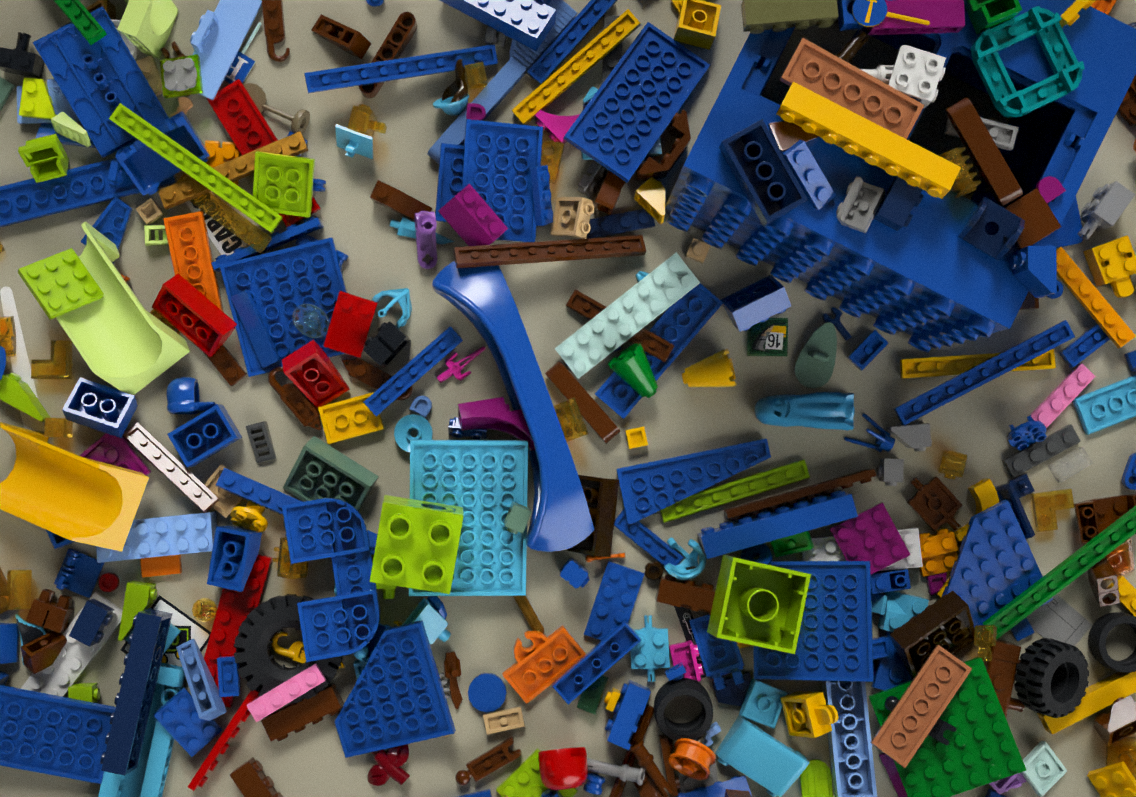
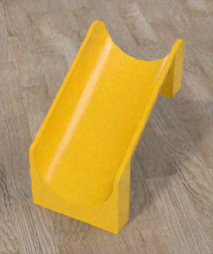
[0,422,149,552]

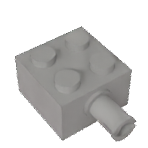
[1078,181,1135,240]

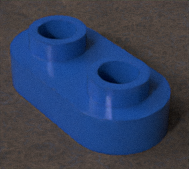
[1121,453,1136,490]

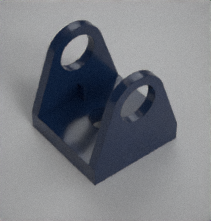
[958,197,1025,260]

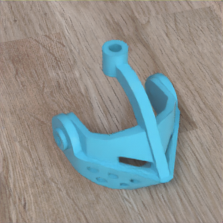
[372,288,412,329]
[664,538,706,580]

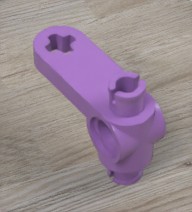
[414,211,437,269]

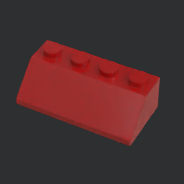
[152,273,237,357]

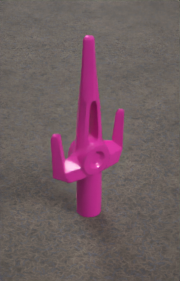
[437,346,486,383]

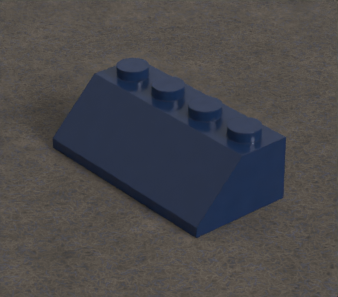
[719,119,808,227]

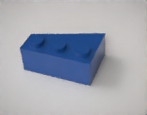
[604,680,651,750]

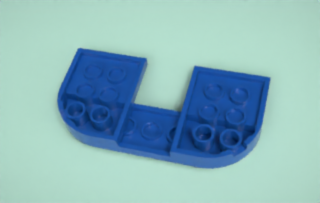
[282,498,380,662]

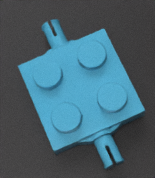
[630,615,670,682]

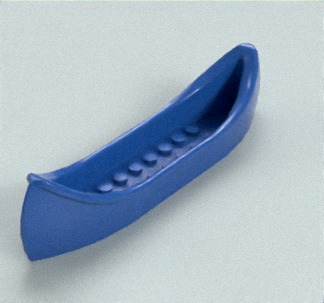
[432,261,594,552]

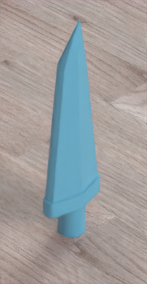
[390,217,455,245]

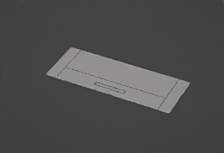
[1026,594,1092,646]

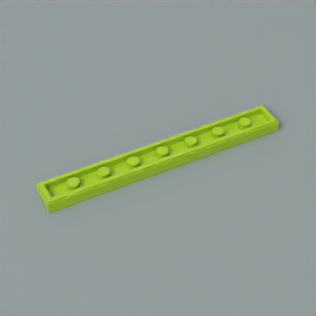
[660,459,810,523]

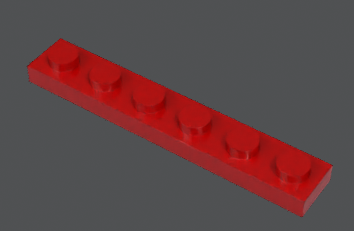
[187,690,260,791]

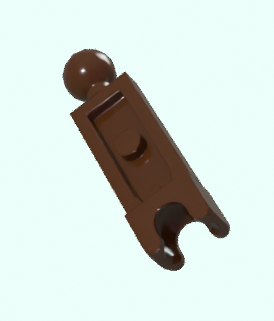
[455,736,522,785]

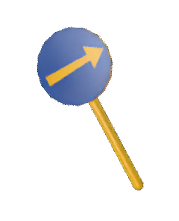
[852,0,930,27]

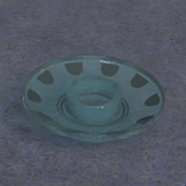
[292,304,330,338]

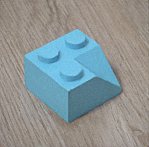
[878,591,929,632]

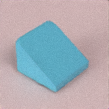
[871,593,887,615]

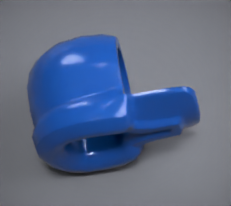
[166,377,217,415]

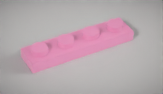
[1027,363,1096,428]
[246,663,326,722]

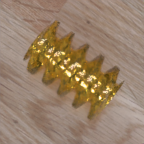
[939,147,981,199]

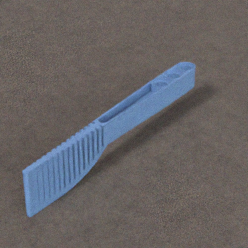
[427,0,578,164]

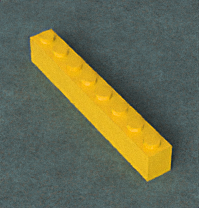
[776,82,961,199]

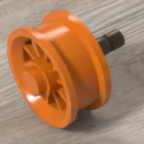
[669,733,716,780]

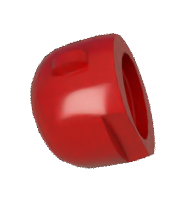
[538,747,588,790]

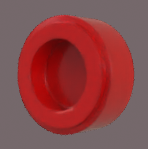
[98,572,120,592]

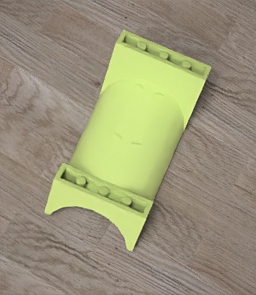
[117,0,179,59]
[56,222,190,395]

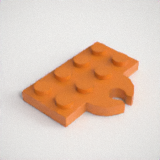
[502,625,586,704]

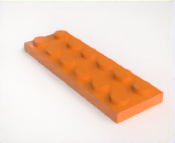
[163,211,224,312]

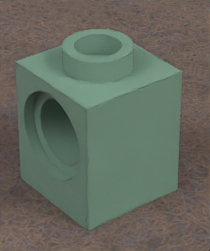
[504,501,532,534]

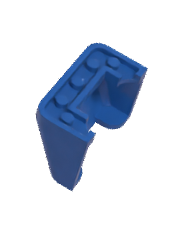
[115,111,210,196]

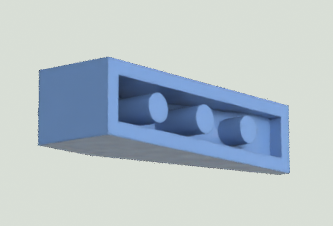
[176,639,227,721]

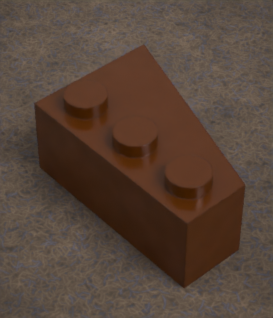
[655,575,716,615]

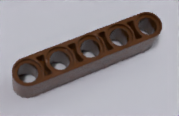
[359,12,417,98]
[945,97,1023,207]
[545,361,621,444]

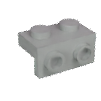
[836,176,886,233]

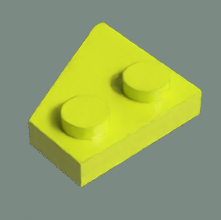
[19,77,57,120]

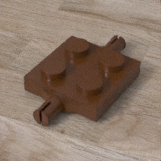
[907,477,963,531]

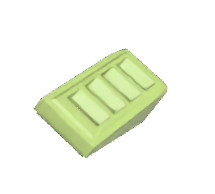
[51,112,91,147]
[144,225,169,246]

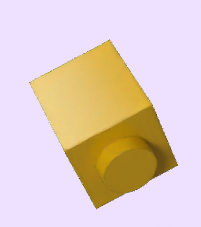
[634,177,665,225]

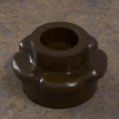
[644,561,663,581]

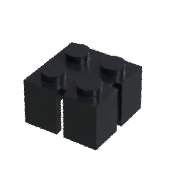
[363,321,411,367]

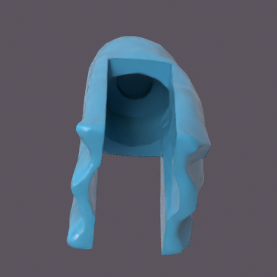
[754,392,854,431]

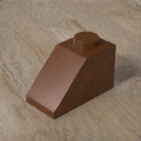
[21,631,67,674]

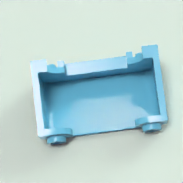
[715,715,810,797]

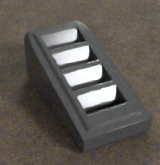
[246,421,276,463]

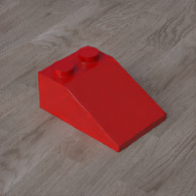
[323,291,378,358]
[282,339,350,409]

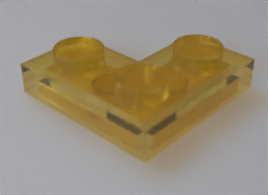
[1031,489,1074,532]

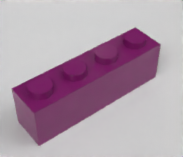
[867,0,965,35]

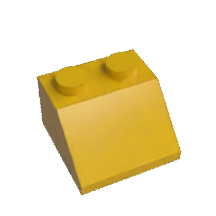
[673,0,721,50]

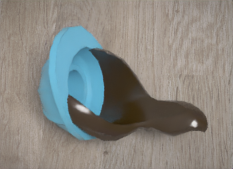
[432,59,469,116]

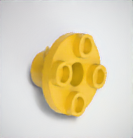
[230,501,268,532]

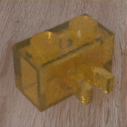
[347,104,387,137]
[273,537,309,579]

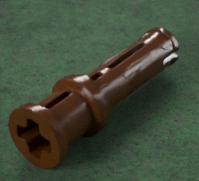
[629,740,674,797]

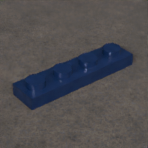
[586,209,655,239]

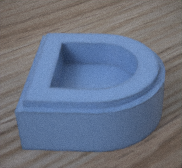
[409,396,432,418]

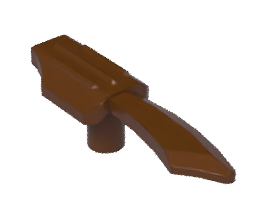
[444,651,463,709]

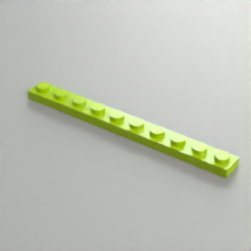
[109,103,283,233]

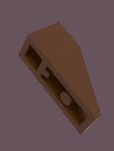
[311,14,372,60]
[370,180,432,221]

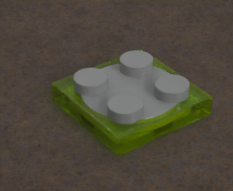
[160,54,203,99]

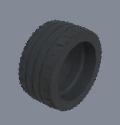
[1088,612,1136,673]
[654,678,713,741]

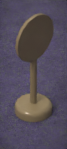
[243,83,310,134]

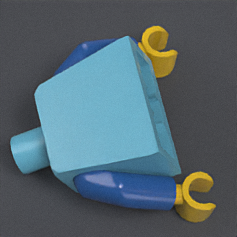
[393,596,451,645]

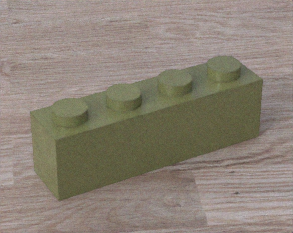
[741,0,838,34]

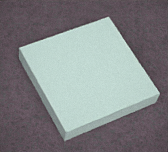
[1021,741,1067,797]

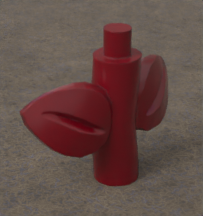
[367,744,410,786]

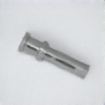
[587,758,645,786]

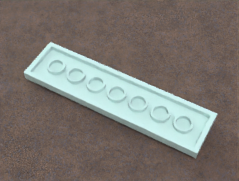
[555,252,700,379]

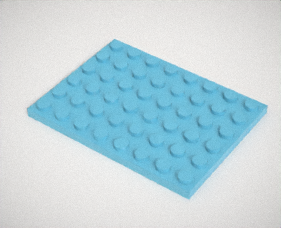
[409,440,528,596]

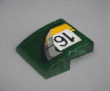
[747,318,788,357]

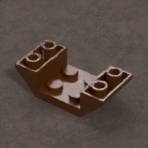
[636,110,691,182]
[1074,494,1136,543]

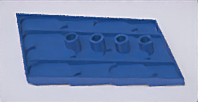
[32,6,169,158]

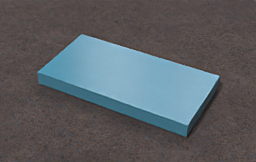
[1072,375,1136,435]

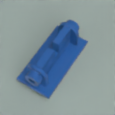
[448,417,487,440]

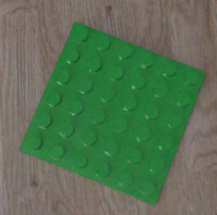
[869,656,1027,797]

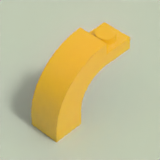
[954,478,999,542]

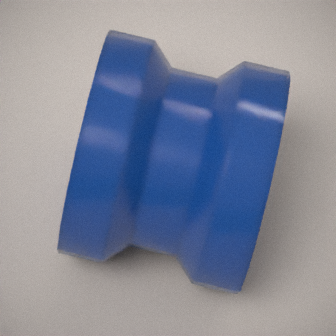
[583,773,606,795]

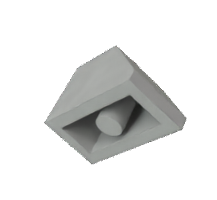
[887,423,932,452]

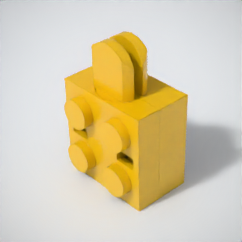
[1083,235,1136,298]
[780,691,838,738]

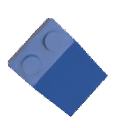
[207,526,262,592]

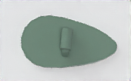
[794,322,837,388]

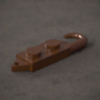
[262,0,290,62]
[342,358,413,401]
[268,367,322,430]

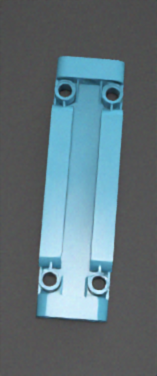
[98,662,185,797]

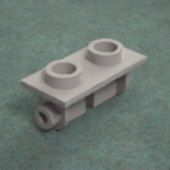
[577,160,609,199]

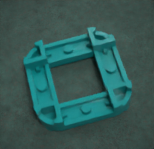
[971,6,1085,118]

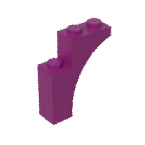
[458,397,535,451]

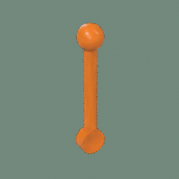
[585,553,625,563]

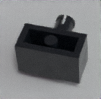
[0,32,44,78]

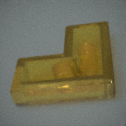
[31,340,73,379]

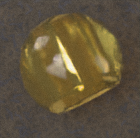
[192,598,217,622]

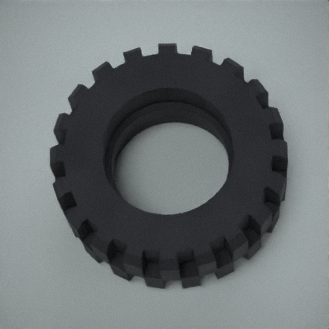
[1014,638,1089,718]

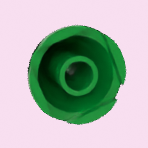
[608,343,658,398]

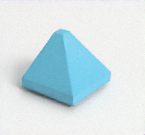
[583,86,598,107]

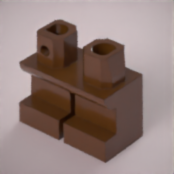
[25,589,74,633]

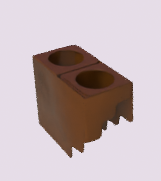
[1087,556,1120,607]

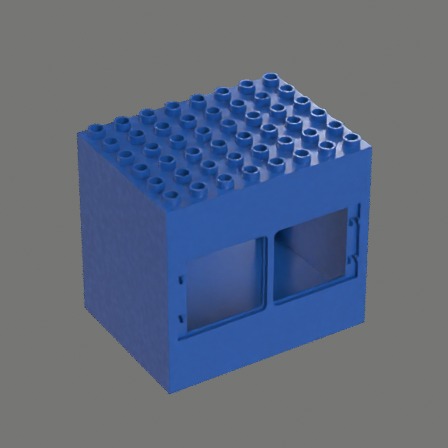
[665,0,1136,352]

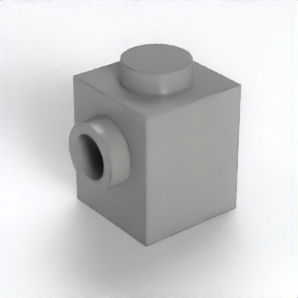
[877,458,904,486]

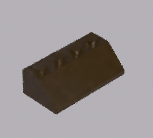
[567,475,619,557]

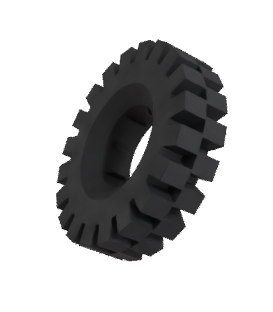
[234,594,342,703]

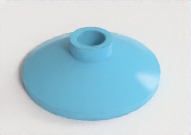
[394,414,433,452]

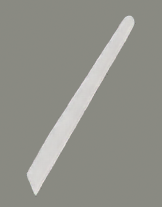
[0,287,46,431]

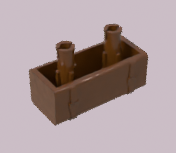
[978,636,1025,717]

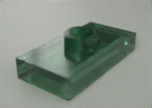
[577,675,609,715]

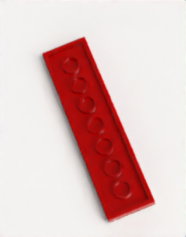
[207,79,321,227]
[204,554,272,708]

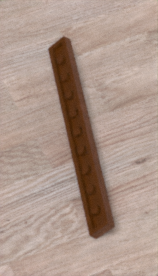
[453,235,646,268]

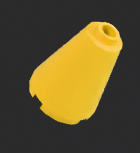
[682,348,737,387]

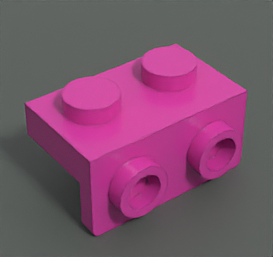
[669,640,703,682]

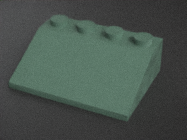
[283,436,379,511]

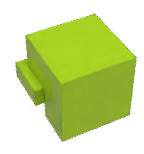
[18,134,69,183]

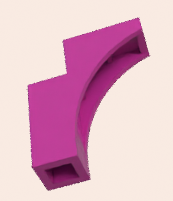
[535,110,580,146]

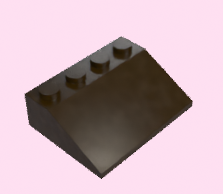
[890,591,977,679]

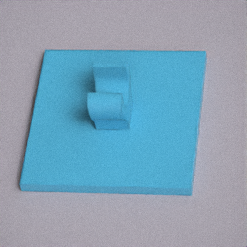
[335,124,373,159]

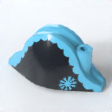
[15,614,46,665]

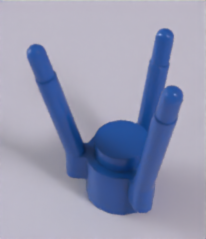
[844,413,895,452]

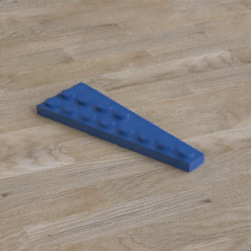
[616,439,771,525]

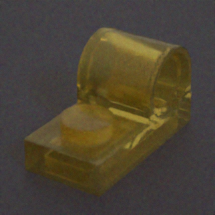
[541,141,564,184]

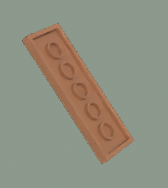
[780,38,924,139]
[870,645,972,768]

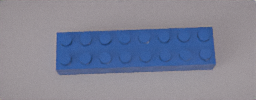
[552,621,641,705]

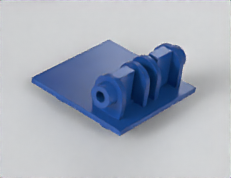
[54,548,105,598]

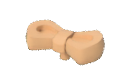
[170,97,193,118]

